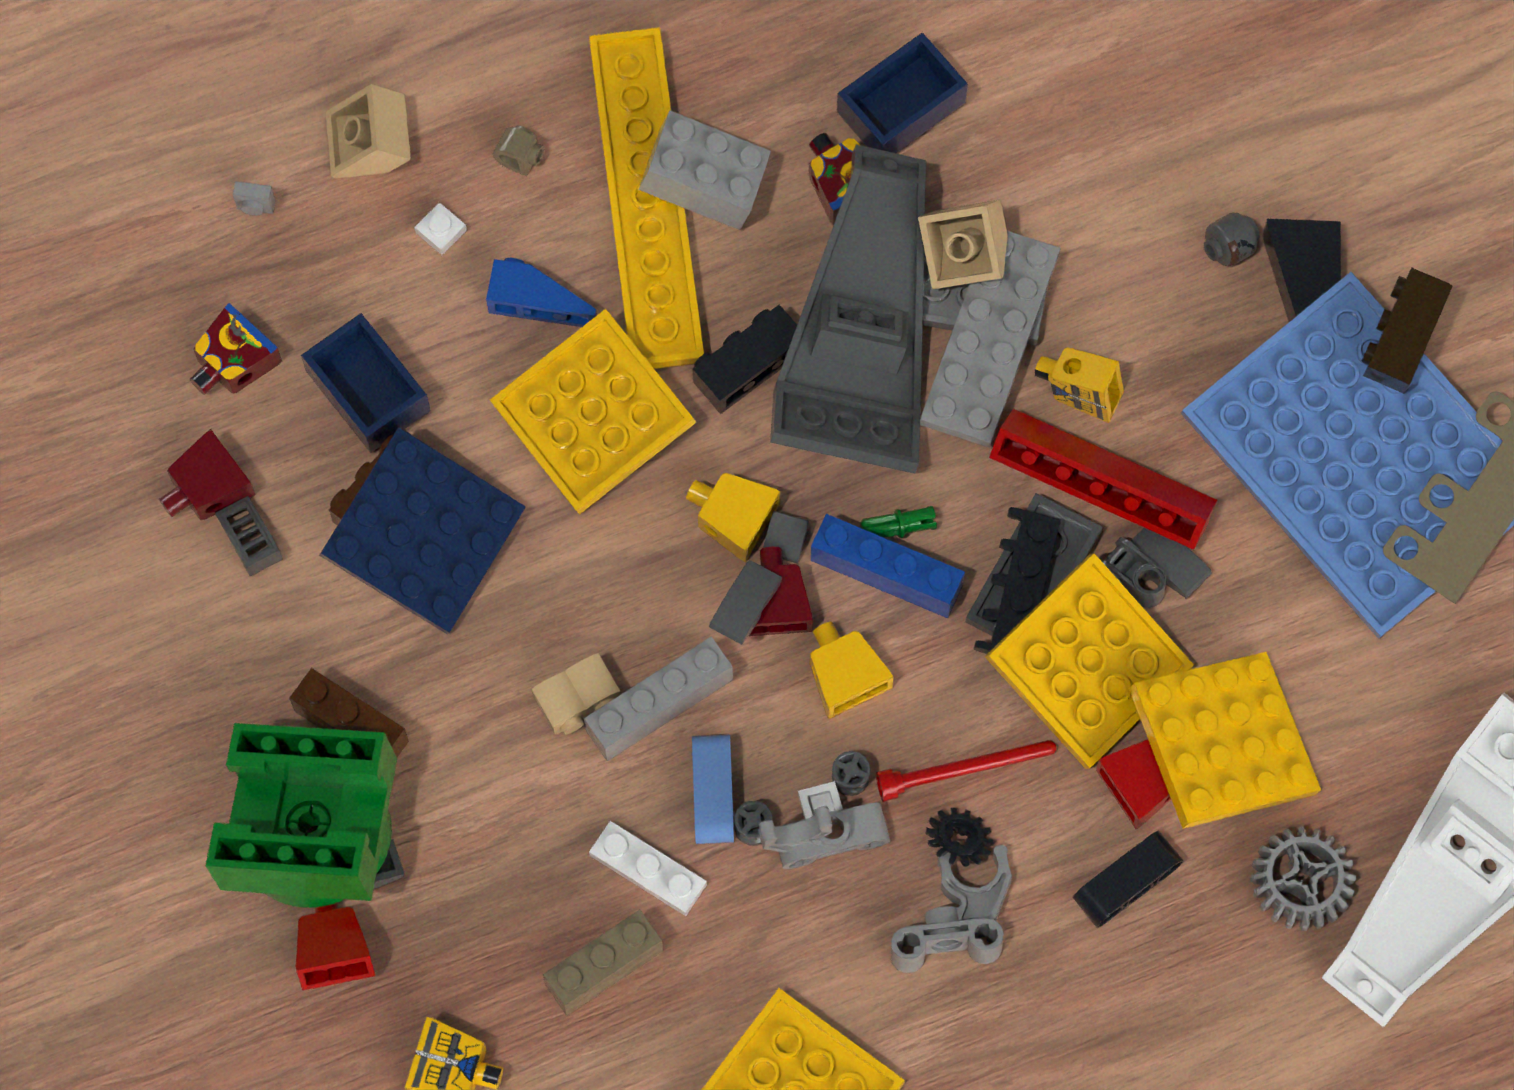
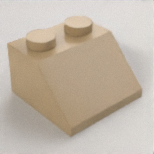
[326,84,411,178]
[918,199,1008,289]

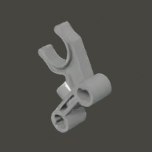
[758,803,891,869]
[891,845,1012,973]

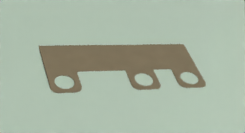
[1383,391,1514,604]

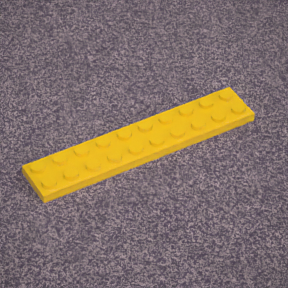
[589,27,704,369]

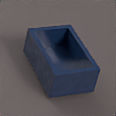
[837,32,968,153]
[301,313,431,453]

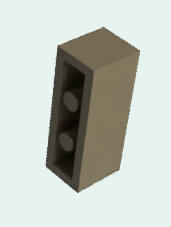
[543,909,663,1016]

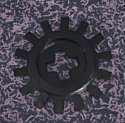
[925,808,994,867]

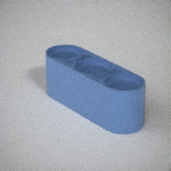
[692,735,734,844]

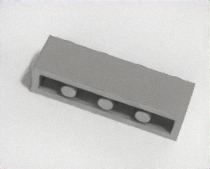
[584,636,733,761]

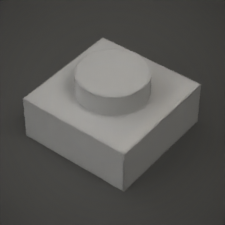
[233,181,276,216]

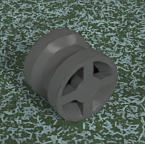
[832,751,870,796]
[734,801,772,846]

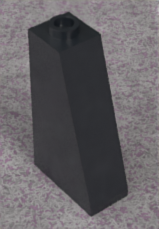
[1263,219,1341,322]

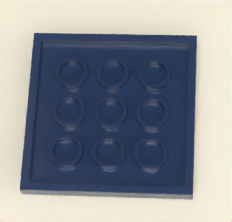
[319,427,526,635]

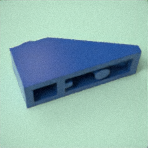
[486,258,597,327]

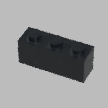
[692,305,797,414]

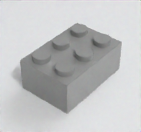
[638,111,771,230]

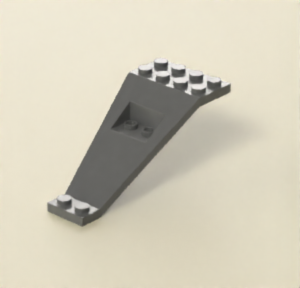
[770,145,926,474]

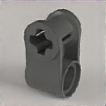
[1101,537,1166,608]

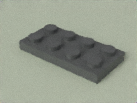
[965,493,1102,636]

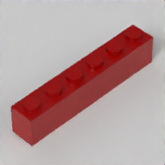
[989,409,1218,550]

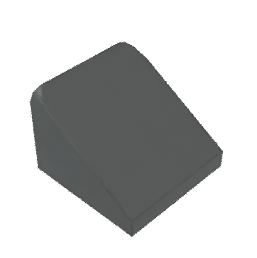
[763,511,809,564]

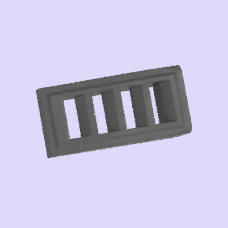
[215,496,283,576]

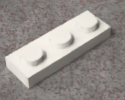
[589,821,707,916]

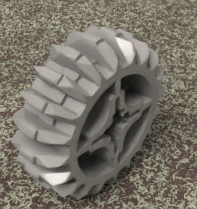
[1250,826,1356,931]

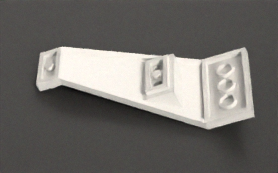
[1322,693,1514,1027]

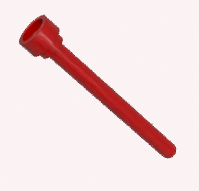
[876,740,1056,802]

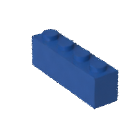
[811,514,965,618]

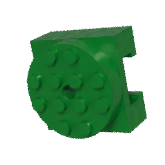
[205,723,397,908]

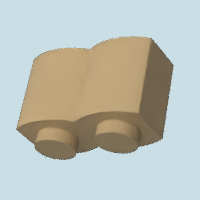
[531,653,621,735]

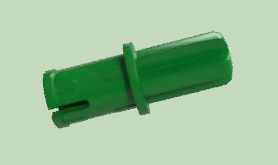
[861,506,937,538]

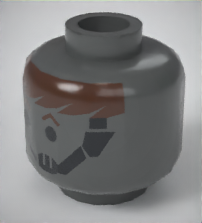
[1204,213,1260,266]

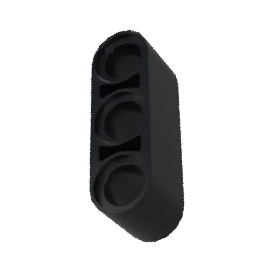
[1072,831,1184,928]

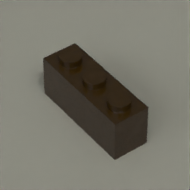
[1361,267,1453,394]

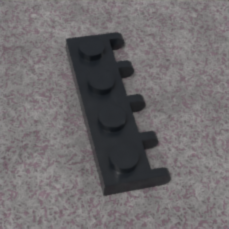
[974,507,1060,654]

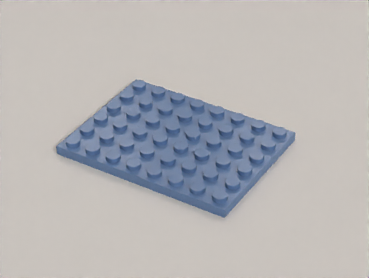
[1181,272,1514,639]

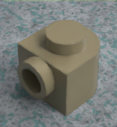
[493,126,544,176]

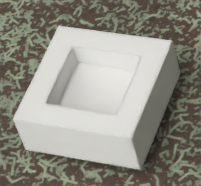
[414,202,467,255]
[798,781,843,819]

